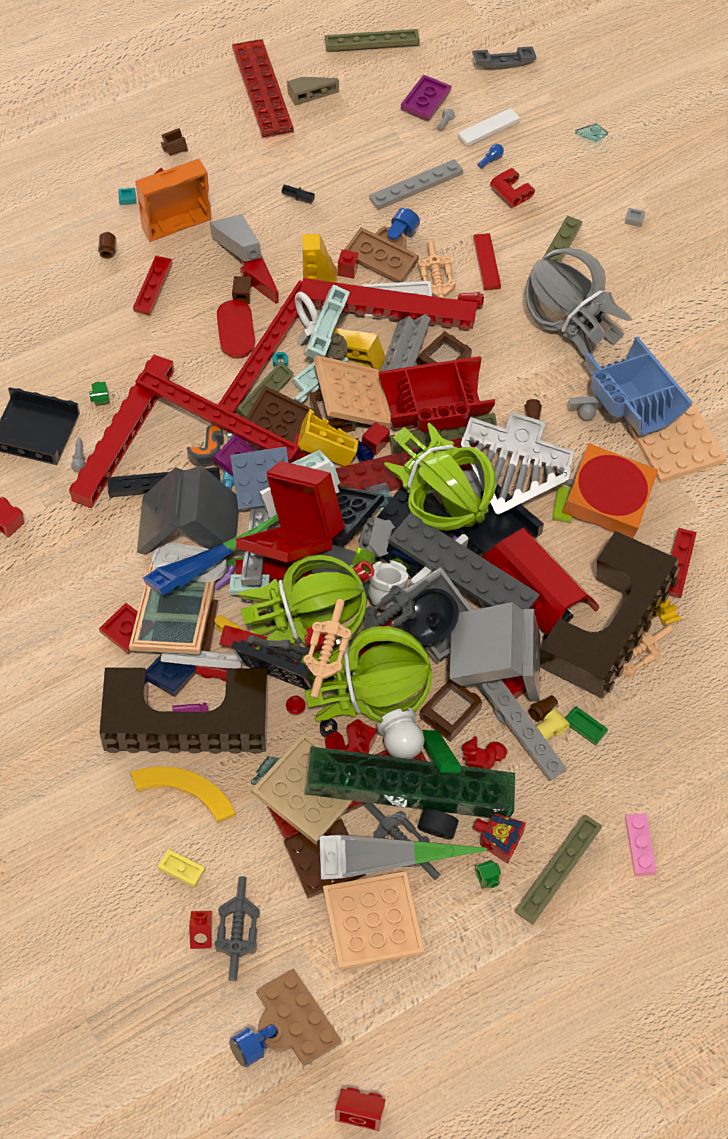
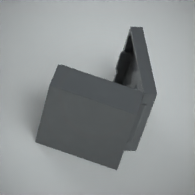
[137,465,238,555]

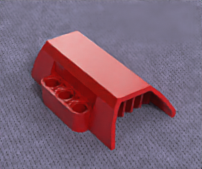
[378,356,495,432]
[482,528,600,636]

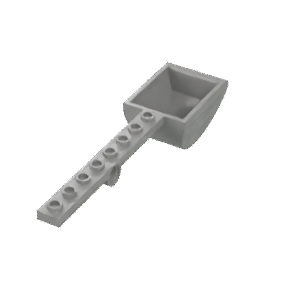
[392,567,567,782]

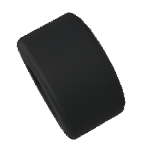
[418,808,459,840]

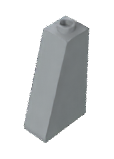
[209,214,262,262]

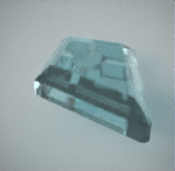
[575,123,608,143]

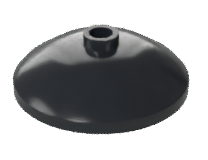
[403,588,459,646]

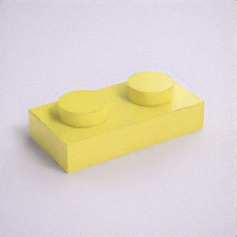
[158,849,205,888]

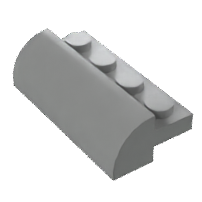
[380,314,430,371]

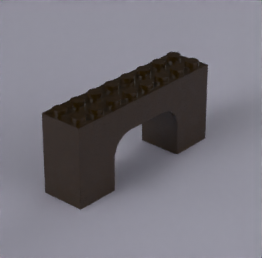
[540,531,680,698]
[99,667,268,754]

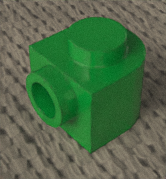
[89,381,110,405]
[475,860,501,889]

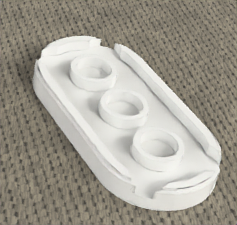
[152,543,227,582]

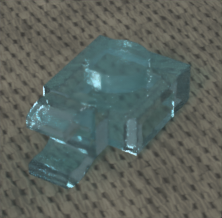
[251,756,280,785]

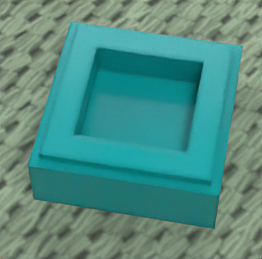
[118,188,136,205]

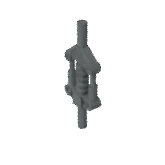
[349,579,431,643]
[248,635,314,663]
[364,801,441,880]
[214,876,260,981]

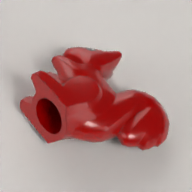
[462,736,507,777]

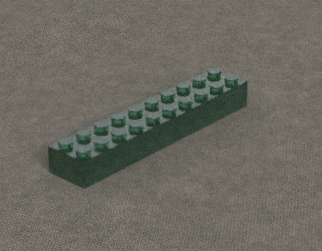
[304,746,515,818]

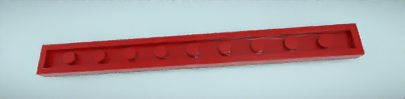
[218,280,304,413]
[135,368,300,463]

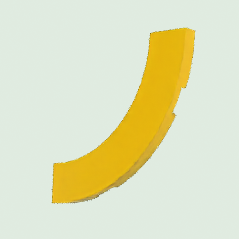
[130,766,236,823]

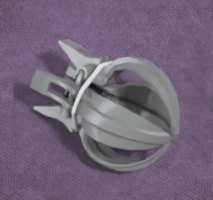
[525,248,633,358]

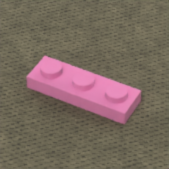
[625,813,657,876]

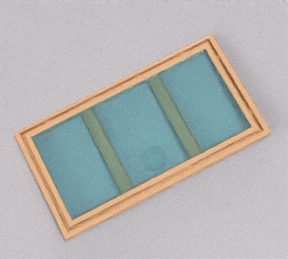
[129,551,216,654]

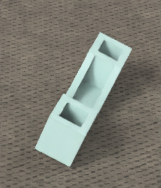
[304,285,350,359]

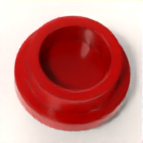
[286,695,306,715]

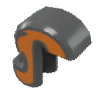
[187,424,224,467]

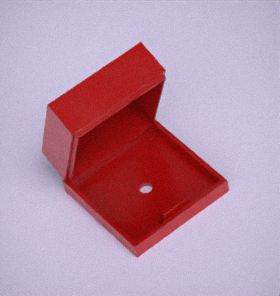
[236,461,345,562]

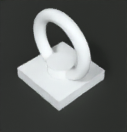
[295,292,338,345]

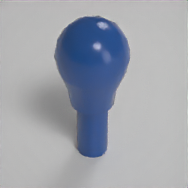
[477,144,504,169]

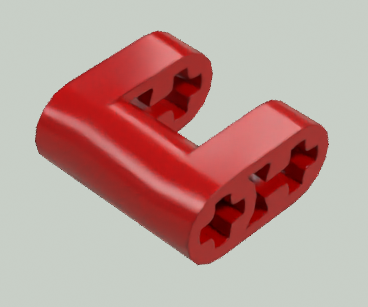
[490,168,535,207]
[325,719,369,765]

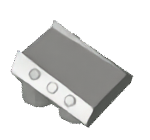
[357,517,395,557]

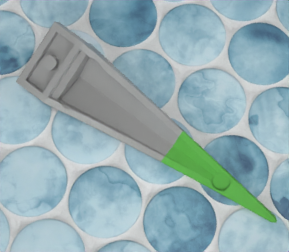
[319,835,488,879]

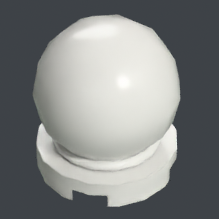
[368,561,408,610]
[376,708,424,761]

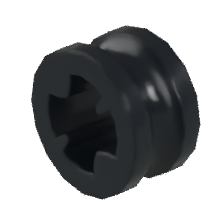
[320,718,338,738]

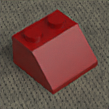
[335,1087,386,1132]

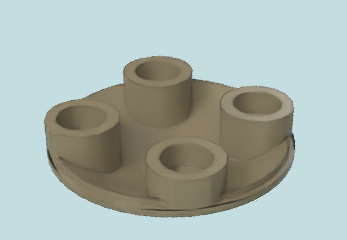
[324,333,347,361]

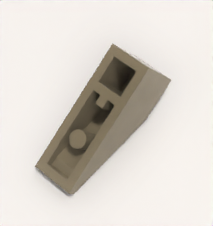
[287,77,339,106]

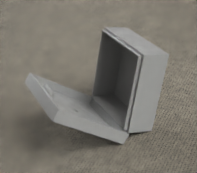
[450,602,540,701]

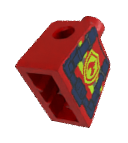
[473,814,526,864]

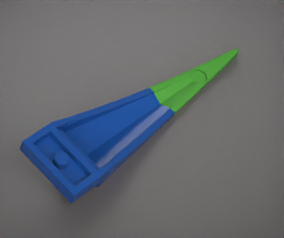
[143,515,279,596]

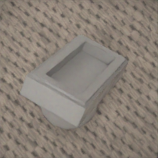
[567,396,604,421]

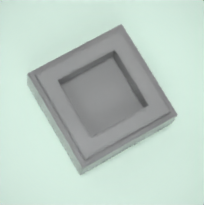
[625,208,645,227]

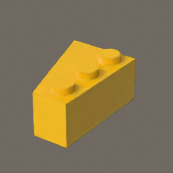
[302,234,338,283]
[332,328,385,371]
[297,409,358,468]

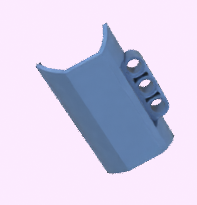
[585,336,692,437]

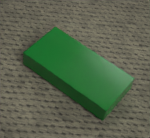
[565,706,608,746]

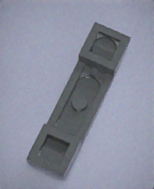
[472,46,537,69]

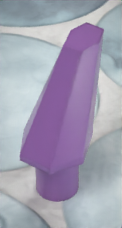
[214,565,236,590]

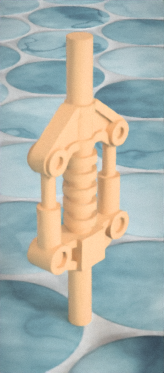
[418,240,456,298]
[304,599,352,698]
[622,624,674,676]

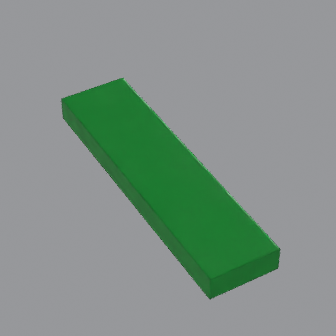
[422,730,461,773]

